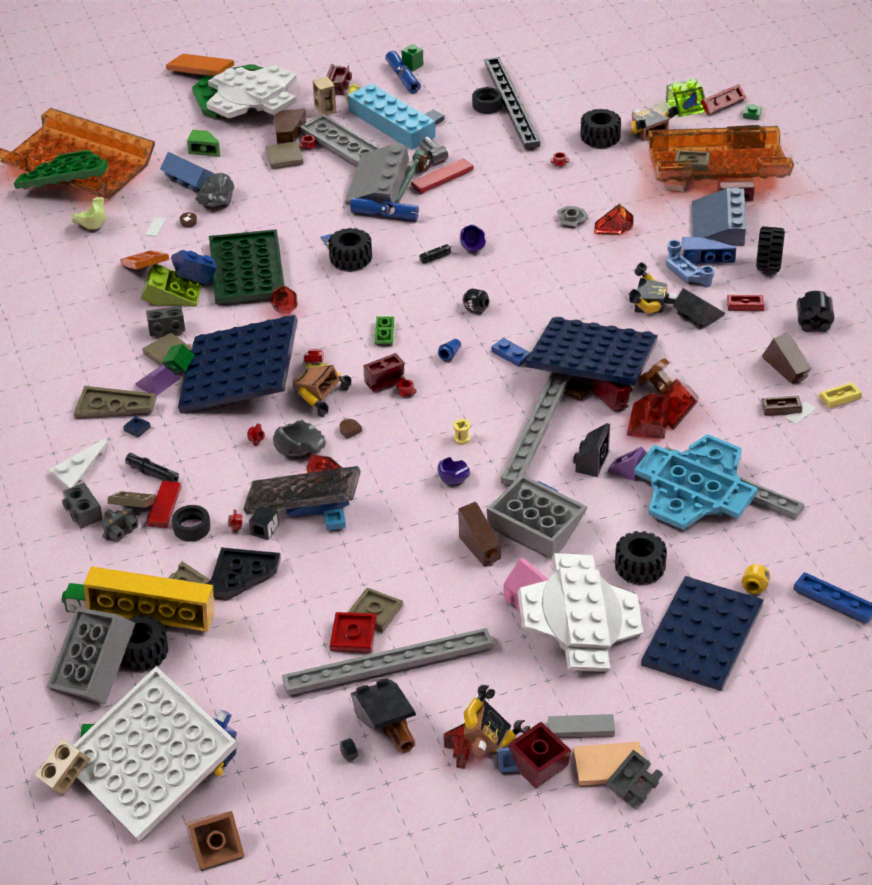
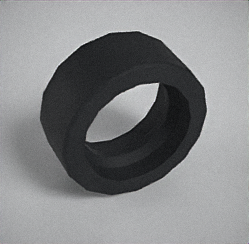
[472,87,502,114]
[172,505,211,541]

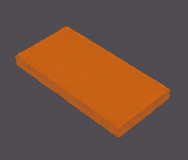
[166,53,235,76]
[120,250,170,269]

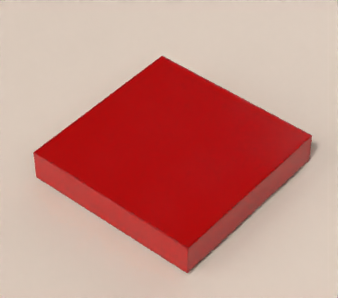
[329,612,378,653]

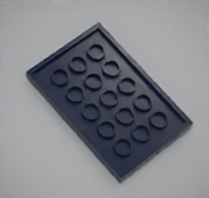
[641,576,764,691]

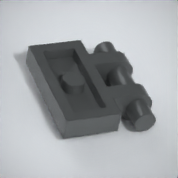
[605,749,663,809]

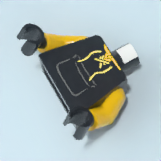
[629,262,677,314]

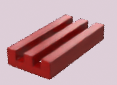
[727,295,764,311]

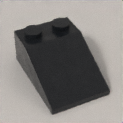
[350,678,416,729]

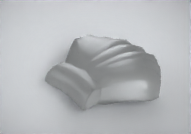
[557,206,588,227]

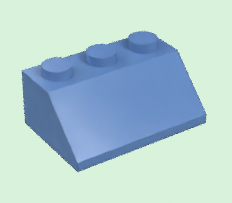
[160,152,215,191]

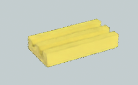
[819,383,862,409]

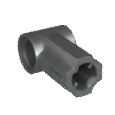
[420,137,448,164]

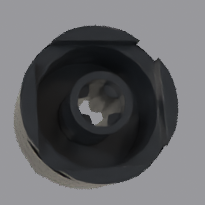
[796,291,835,332]

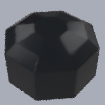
[340,738,358,761]

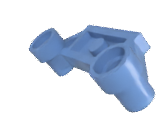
[666,240,715,287]

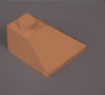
[185,811,245,870]

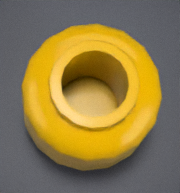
[741,564,771,595]

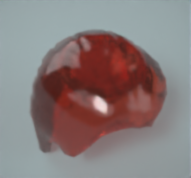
[270,286,298,314]

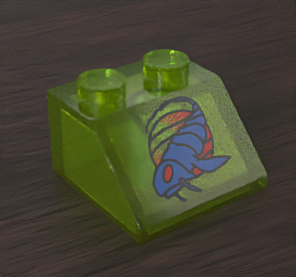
[666,78,705,117]

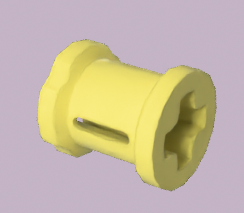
[453,419,471,445]

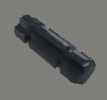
[419,244,451,264]

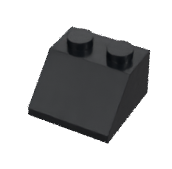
[672,288,725,327]
[573,423,610,477]

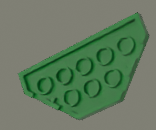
[192,64,264,118]
[13,149,109,189]

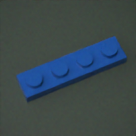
[793,572,872,624]

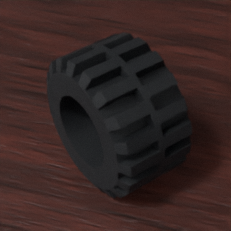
[580,109,621,148]
[756,226,785,272]
[328,228,372,270]
[615,531,667,584]
[120,615,168,671]

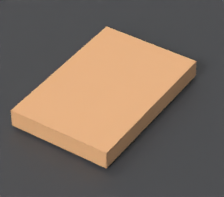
[573,741,644,786]

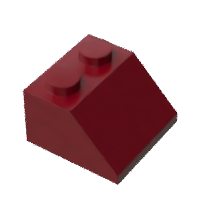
[508,722,572,789]

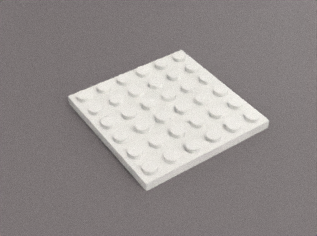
[73,666,239,841]

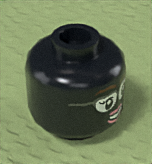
[462,288,490,313]

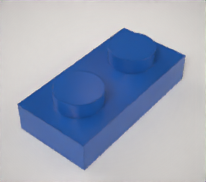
[491,337,531,367]

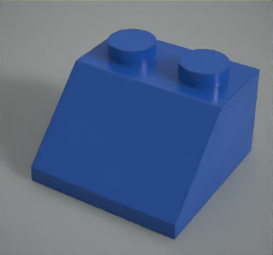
[171,250,217,285]

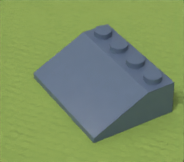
[692,188,746,246]

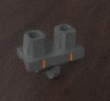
[102,506,138,541]

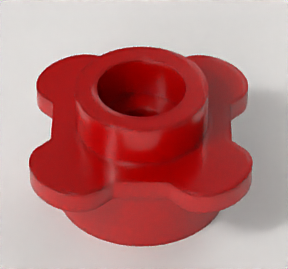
[299,135,318,149]
[550,152,570,167]
[396,379,417,397]
[247,423,265,446]
[228,509,242,533]

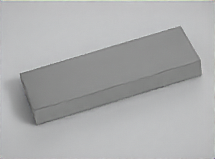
[548,714,615,738]

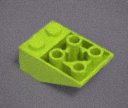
[141,264,202,306]

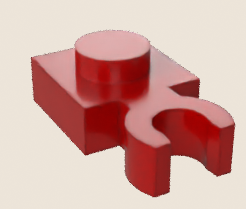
[304,349,324,362]

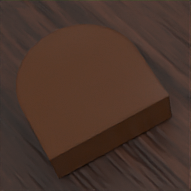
[339,419,362,439]

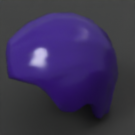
[460,224,486,252]
[437,457,470,485]

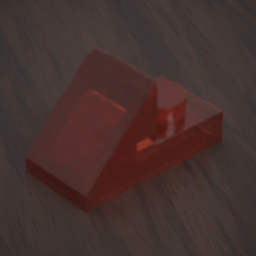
[444,723,472,769]

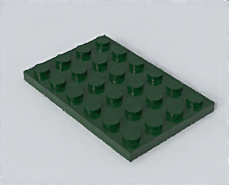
[209,229,286,304]

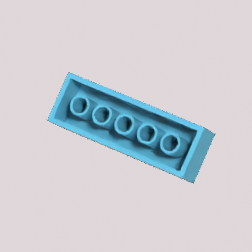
[348,83,436,150]

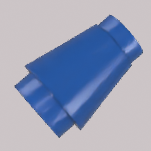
[438,339,461,361]

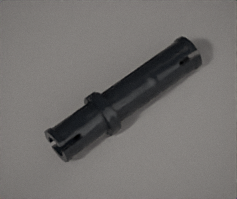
[125,452,179,482]

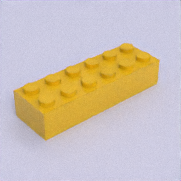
[84,566,214,632]

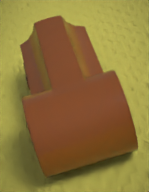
[382,719,415,754]

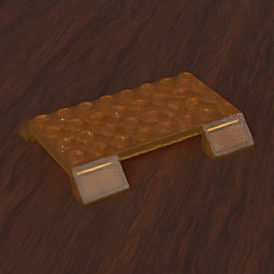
[0,108,155,200]
[648,126,794,182]

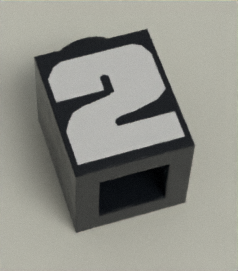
[249,505,279,540]

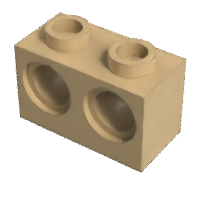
[312,76,336,115]
[35,738,90,795]

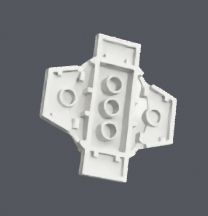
[206,65,297,118]
[518,553,643,672]

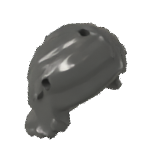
[195,173,235,207]
[273,420,326,457]

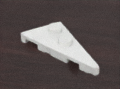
[49,438,108,489]

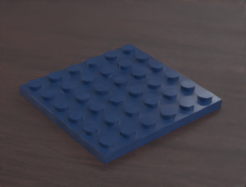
[178,315,298,413]
[525,317,658,386]

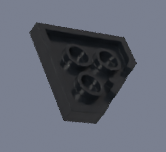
[209,547,281,598]

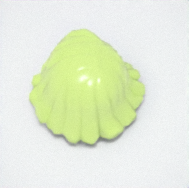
[71,197,106,230]

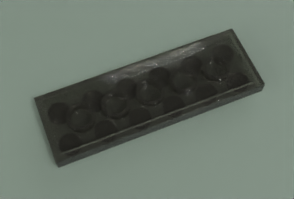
[243,466,361,515]

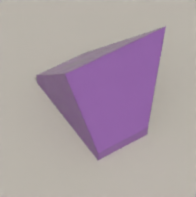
[135,365,181,396]
[607,446,647,481]

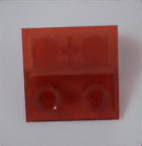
[627,393,671,439]

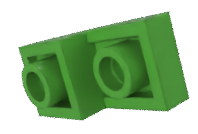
[375,316,394,344]

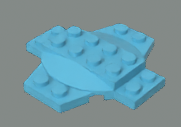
[634,434,758,530]

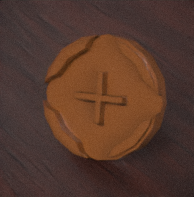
[638,358,673,395]

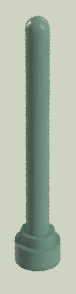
[395,150,426,203]

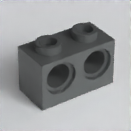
[146,306,186,336]
[62,483,103,528]

